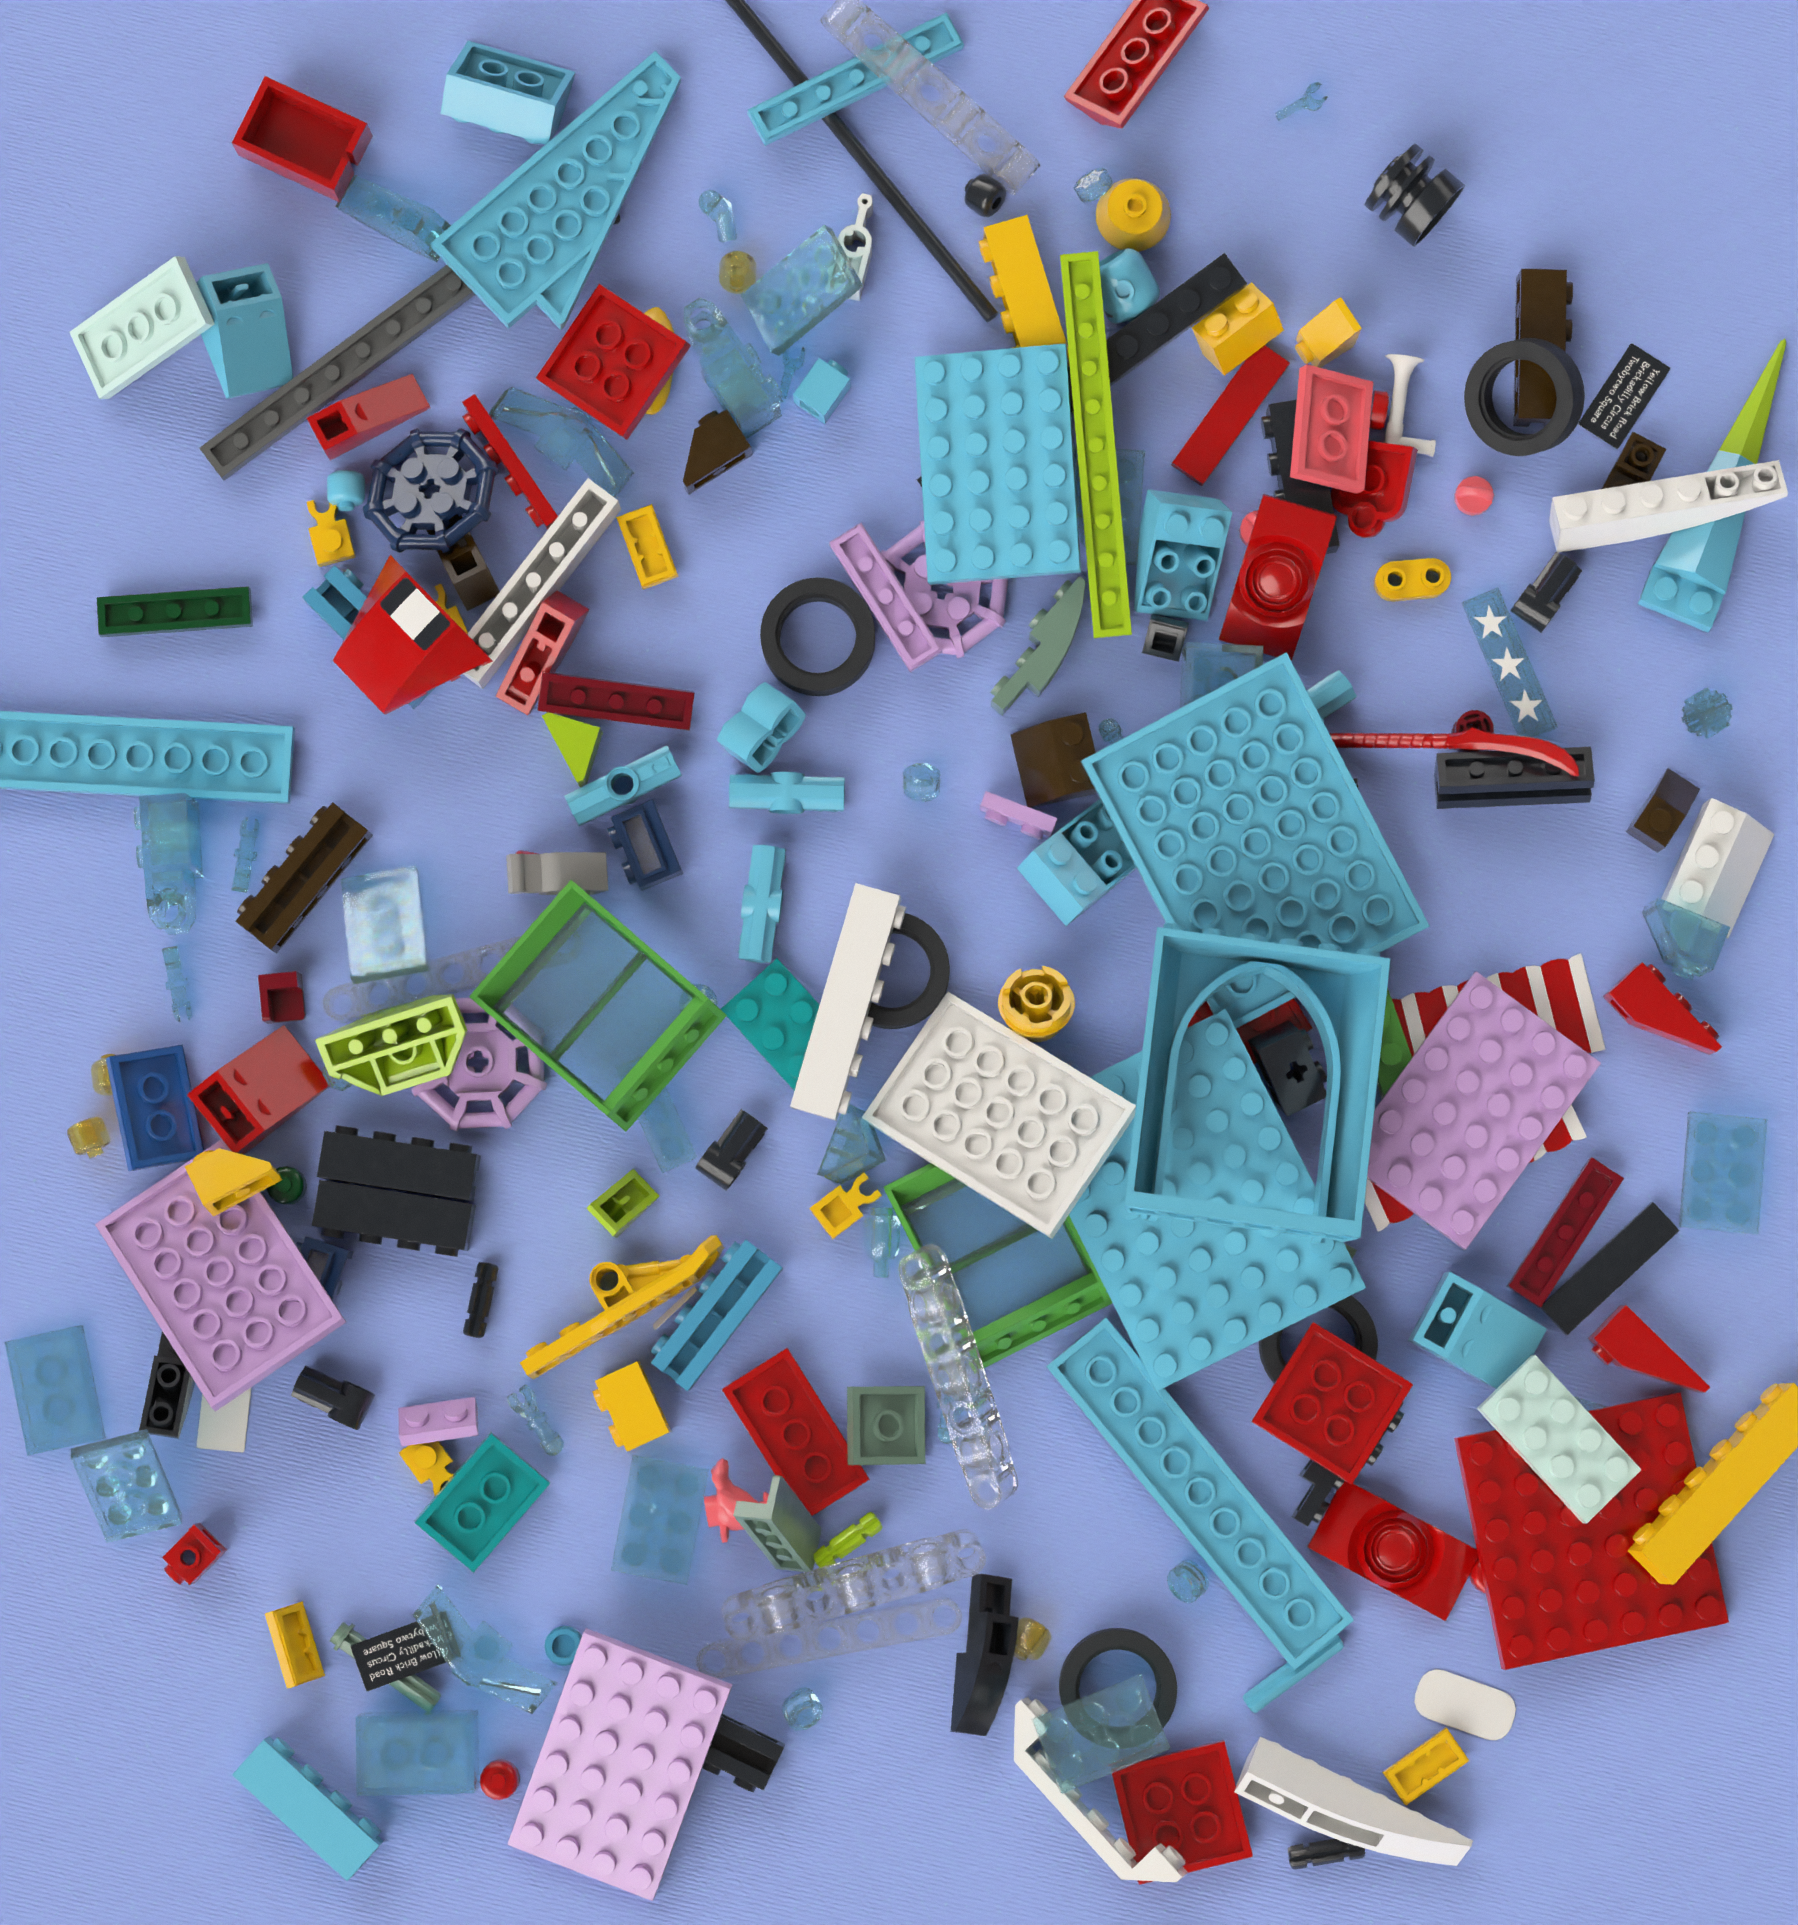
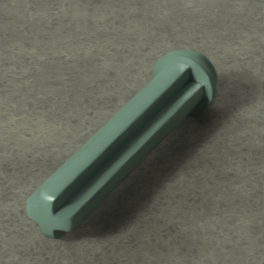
[330,1622,441,1712]

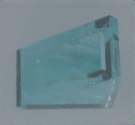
[817,1104,886,1185]

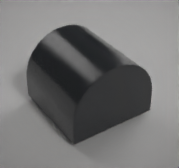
[1142,614,1189,662]

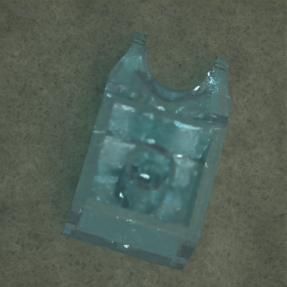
[684,298,783,439]
[134,793,203,935]

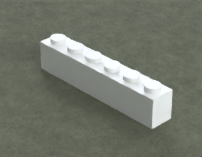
[463,478,621,689]
[790,883,906,1121]

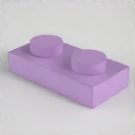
[980,791,1057,839]
[398,1397,478,1446]

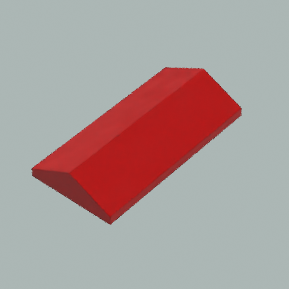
[1064,0,1209,129]

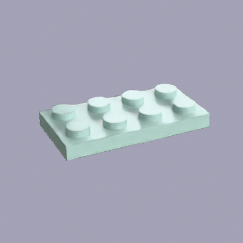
[70,256,215,399]
[1476,1355,1641,1524]

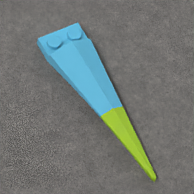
[1637,339,1786,632]

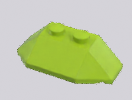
[315,994,468,1096]

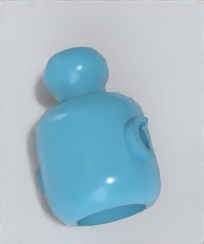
[1099,248,1160,324]

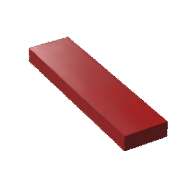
[1171,345,1290,486]

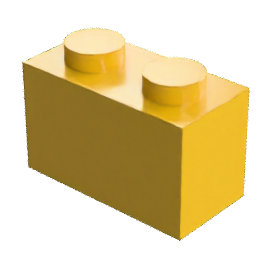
[1192,282,1284,376]
[592,1361,672,1452]

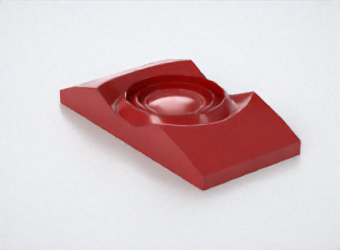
[1219,494,1337,661]
[1307,1481,1478,1621]

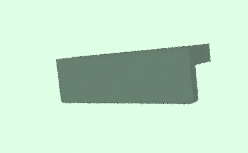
[733,1475,821,1573]

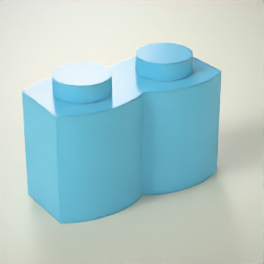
[717,682,806,773]

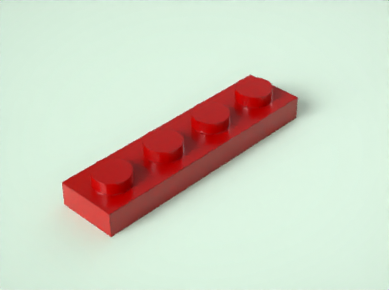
[462,394,558,530]

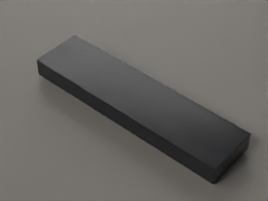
[1541,1202,1680,1335]

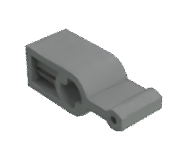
[506,852,608,895]

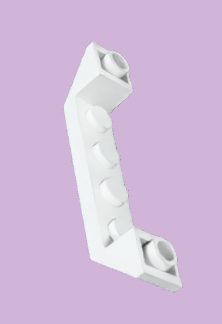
[1014,1697,1188,1882]

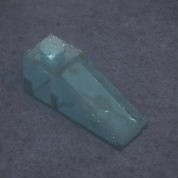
[335,175,451,262]

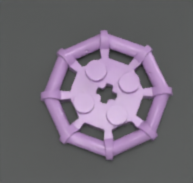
[881,521,1008,658]
[411,998,548,1132]

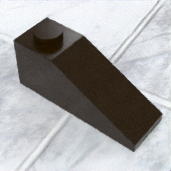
[427,514,500,611]

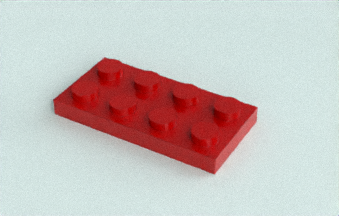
[722,1348,870,1516]

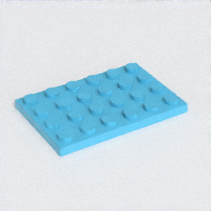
[915,343,1081,585]

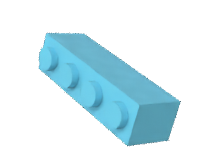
[232,1736,384,1881]

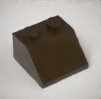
[1010,712,1097,808]

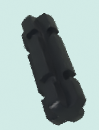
[463,1262,498,1338]
[1288,1839,1365,1869]

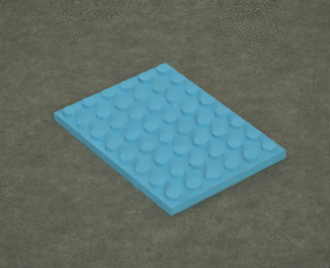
[1081,652,1430,1028]
[1069,1009,1367,1391]

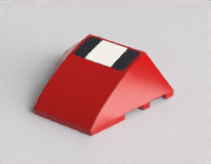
[333,555,493,715]

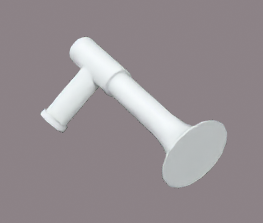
[1384,354,1436,457]

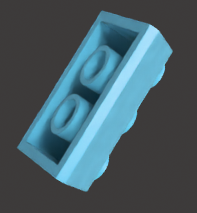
[440,41,575,145]

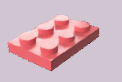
[1290,364,1373,494]

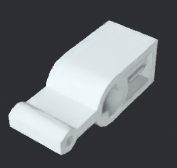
[826,193,873,301]

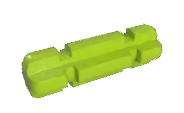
[813,1512,883,1571]

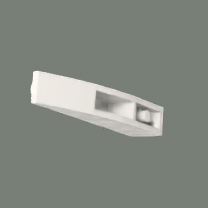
[1549,460,1788,553]
[1234,1736,1473,1866]

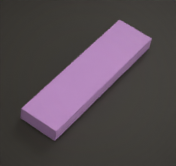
[829,523,943,672]

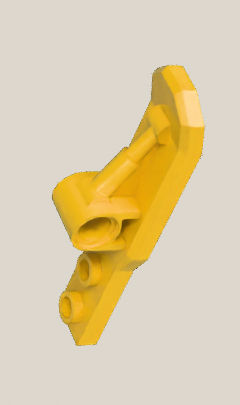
[520,1235,725,1380]

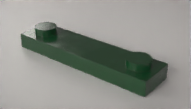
[97,586,253,637]

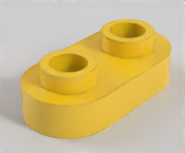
[1374,558,1451,602]

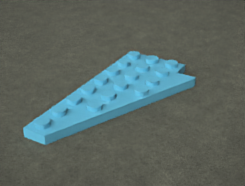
[431,51,681,330]

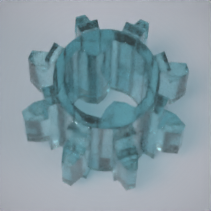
[1681,688,1733,739]

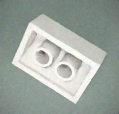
[1657,798,1774,939]

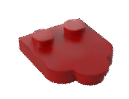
[1331,441,1418,538]

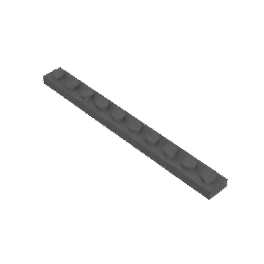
[199,265,476,480]

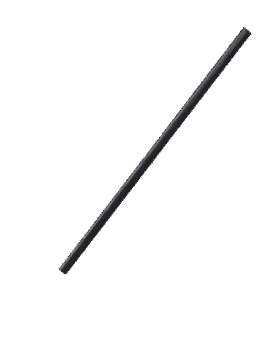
[725,0,998,322]

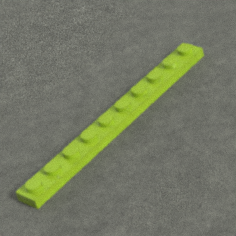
[1060,251,1132,638]

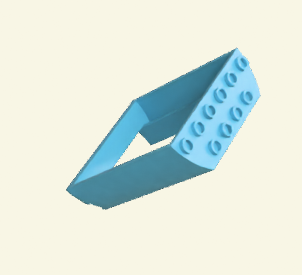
[1124,923,1391,1243]

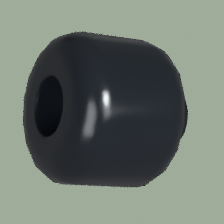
[964,174,1006,217]

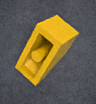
[1295,297,1362,368]
[184,1148,282,1217]

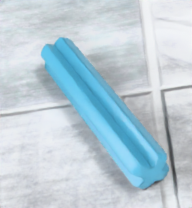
[1243,1634,1344,1713]

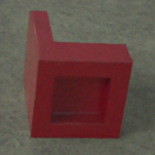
[258,971,306,1024]

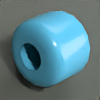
[327,470,365,511]

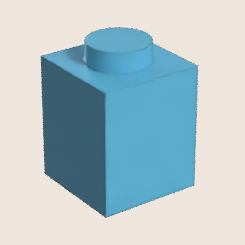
[793,358,851,424]

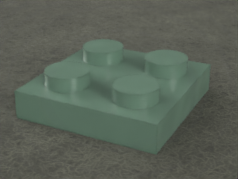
[847,1386,926,1465]

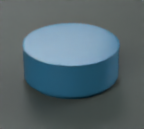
[544,1626,582,1666]

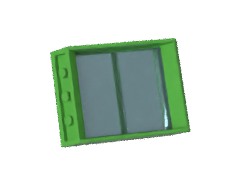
[469,880,727,1132]
[883,1163,1112,1372]

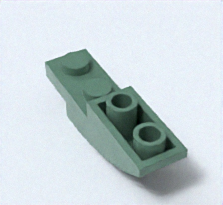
[990,576,1085,716]

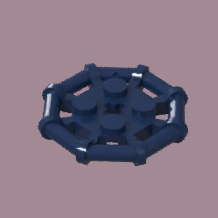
[363,428,499,553]

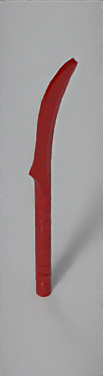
[1329,727,1579,776]

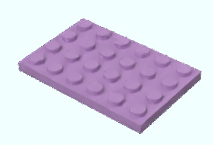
[1367,972,1601,1250]
[95,1139,346,1412]
[507,1628,733,1901]

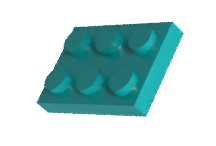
[721,958,820,1091]
[414,1432,550,1573]

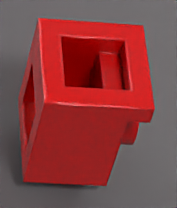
[162,1523,227,1585]

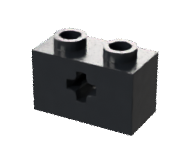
[1248,1020,1327,1117]

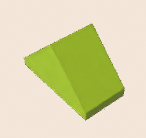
[542,712,603,788]
[586,1169,659,1238]

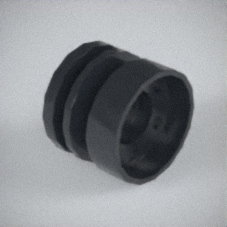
[1364,144,1465,247]

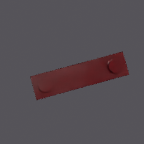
[537,671,695,731]
[1506,1157,1624,1308]

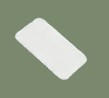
[653,1286,697,1330]

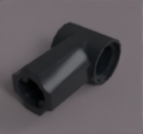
[1510,552,1582,633]
[695,1109,768,1191]
[291,1366,375,1430]

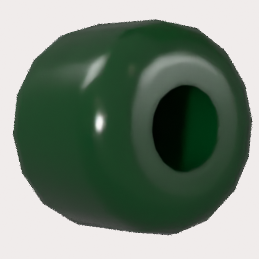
[267,1166,307,1205]

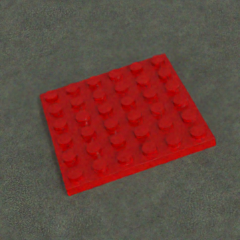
[1454,1392,1729,1670]

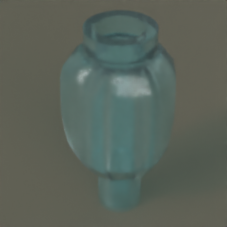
[863,1207,900,1278]

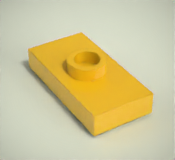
[616,504,678,590]
[265,1601,325,1689]
[1382,1727,1469,1806]

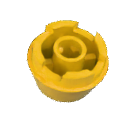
[1096,178,1171,252]
[998,966,1075,1042]

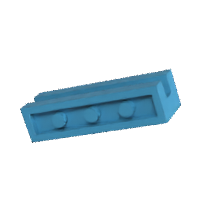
[302,565,436,709]
[650,1239,783,1391]

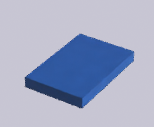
[106,1044,204,1172]

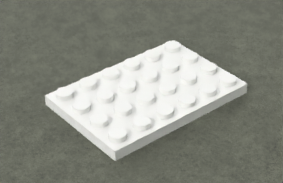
[862,991,1136,1239]

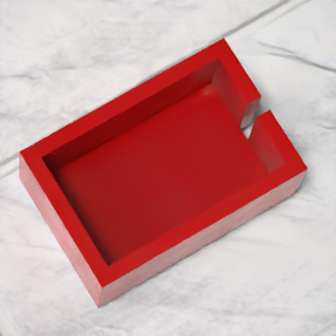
[232,76,373,203]

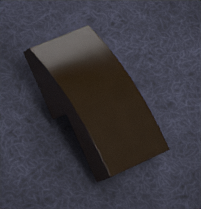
[1601,432,1666,489]

